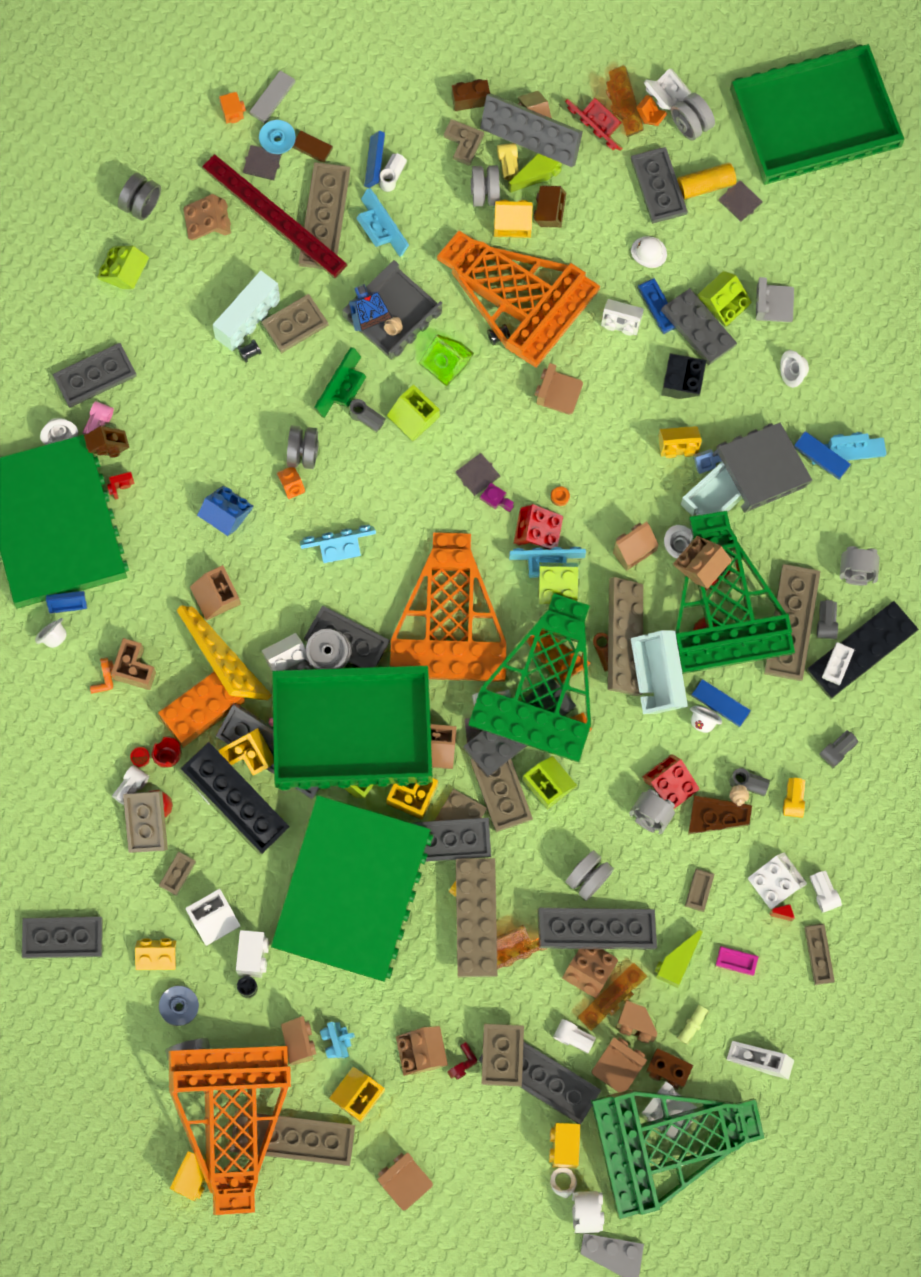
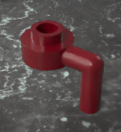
[447,1042,478,1080]

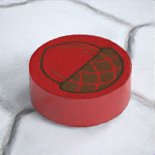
[130,747,150,768]

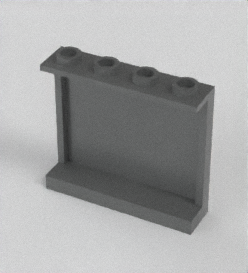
[342,260,442,360]
[712,422,812,513]

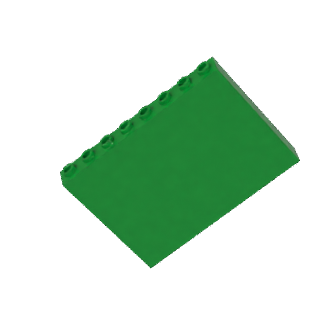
[730,44,905,185]
[0,434,129,609]
[272,666,433,790]
[271,795,434,982]

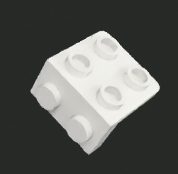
[644,69,691,110]

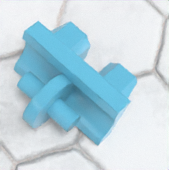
[320,1022,355,1058]

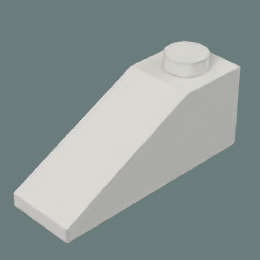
[727,1041,794,1080]

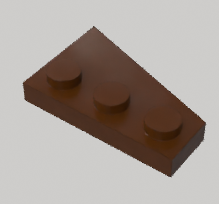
[688,796,752,835]

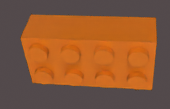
[158,671,245,748]

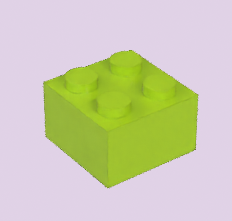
[538,562,578,604]

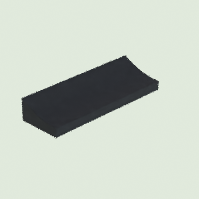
[178,742,290,855]

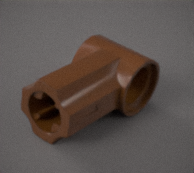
[593,633,608,672]

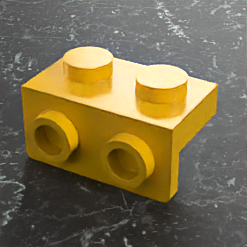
[135,938,176,970]

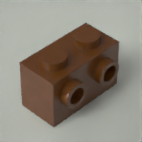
[451,79,490,111]
[534,186,566,227]
[84,426,130,458]
[646,1048,694,1090]

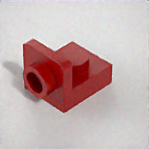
[107,472,135,500]

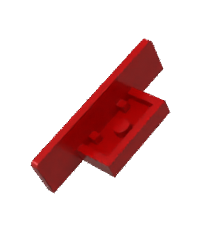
[565,98,623,151]

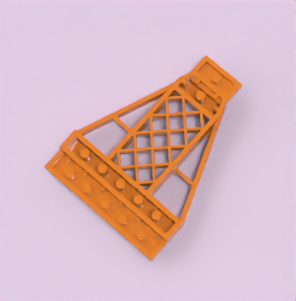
[437,231,600,368]
[390,532,506,682]
[169,1046,291,1215]

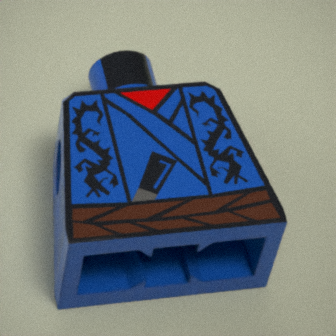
[349,284,392,331]

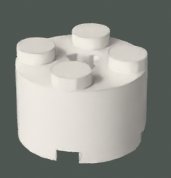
[572,1191,604,1233]

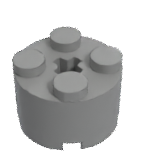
[840,546,880,586]
[629,789,675,834]

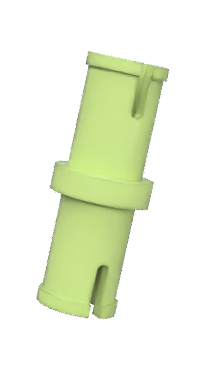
[677,1005,709,1045]

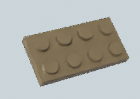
[470,759,533,833]

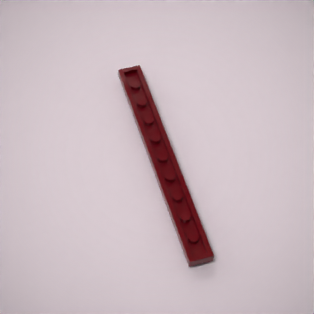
[202,154,347,279]

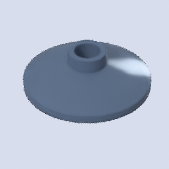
[159,986,199,1026]

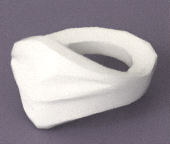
[550,1168,577,1198]

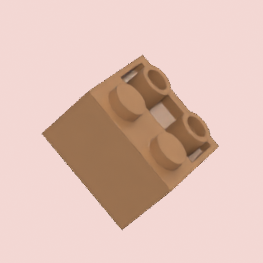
[613,521,658,571]
[673,536,732,589]
[190,565,241,621]
[431,724,457,769]
[616,1001,658,1044]
[281,1016,316,1066]
[396,1026,448,1076]

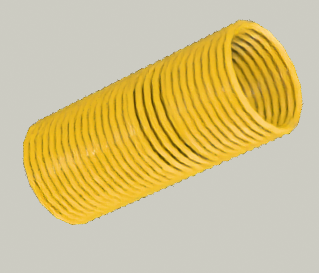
[677,162,737,200]

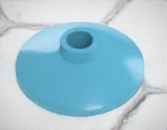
[259,120,296,154]

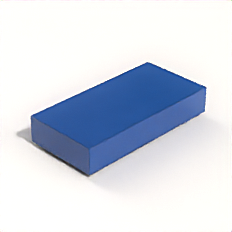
[46,591,87,614]

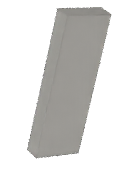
[250,71,295,124]

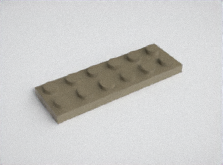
[298,162,351,269]
[764,564,821,681]
[608,577,643,696]
[456,858,498,978]
[230,1111,355,1166]

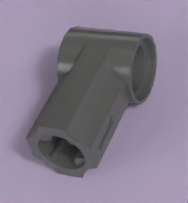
[349,399,386,433]
[817,600,838,639]
[819,730,859,769]
[729,768,770,796]

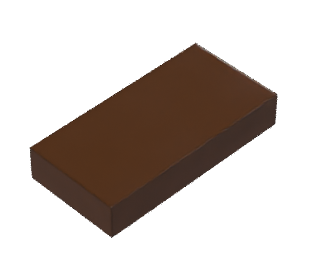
[292,131,333,163]

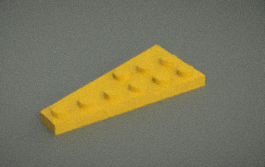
[176,605,272,700]

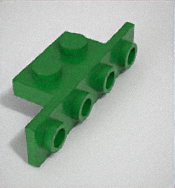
[314,347,366,418]

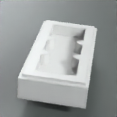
[822,642,854,685]

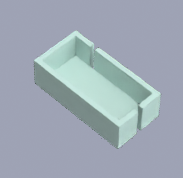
[213,271,280,352]
[681,461,742,516]
[631,630,688,714]

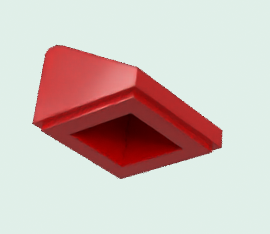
[770,904,795,921]

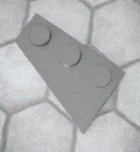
[580,1233,644,1277]

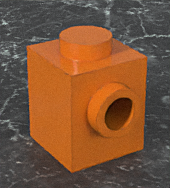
[219,92,246,124]

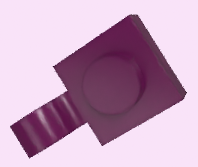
[480,483,514,512]

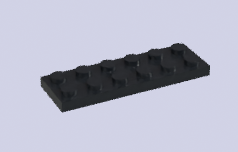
[806,601,919,700]

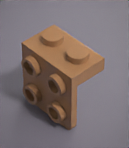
[184,194,231,240]
[535,363,583,415]
[562,949,618,998]
[592,1037,647,1093]
[377,1153,433,1210]

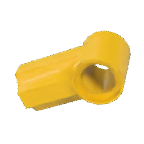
[783,778,805,818]

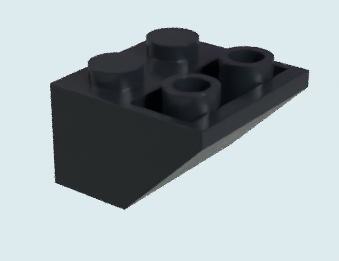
[662,353,707,399]

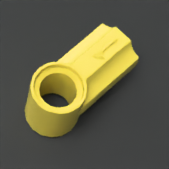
[497,143,519,181]

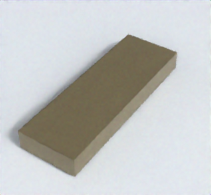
[804,924,835,986]

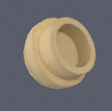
[384,317,403,336]
[730,785,749,806]

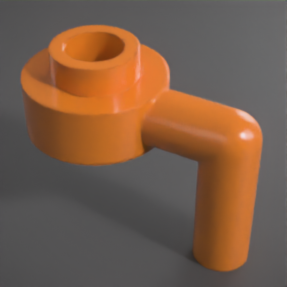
[90,657,113,694]

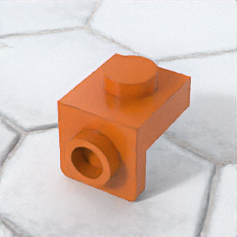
[636,95,667,126]
[277,467,305,499]

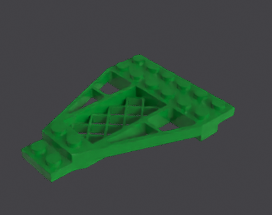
[675,511,795,674]
[468,593,591,763]
[591,1090,765,1219]

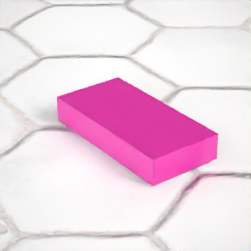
[715,946,759,976]

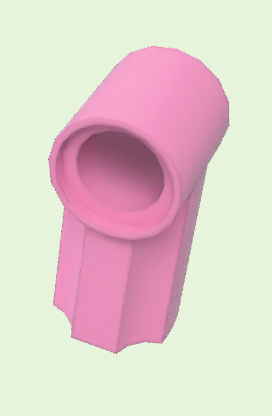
[83,401,114,435]

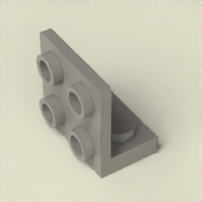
[756,277,794,322]

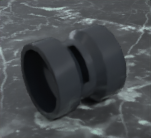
[237,976,258,998]

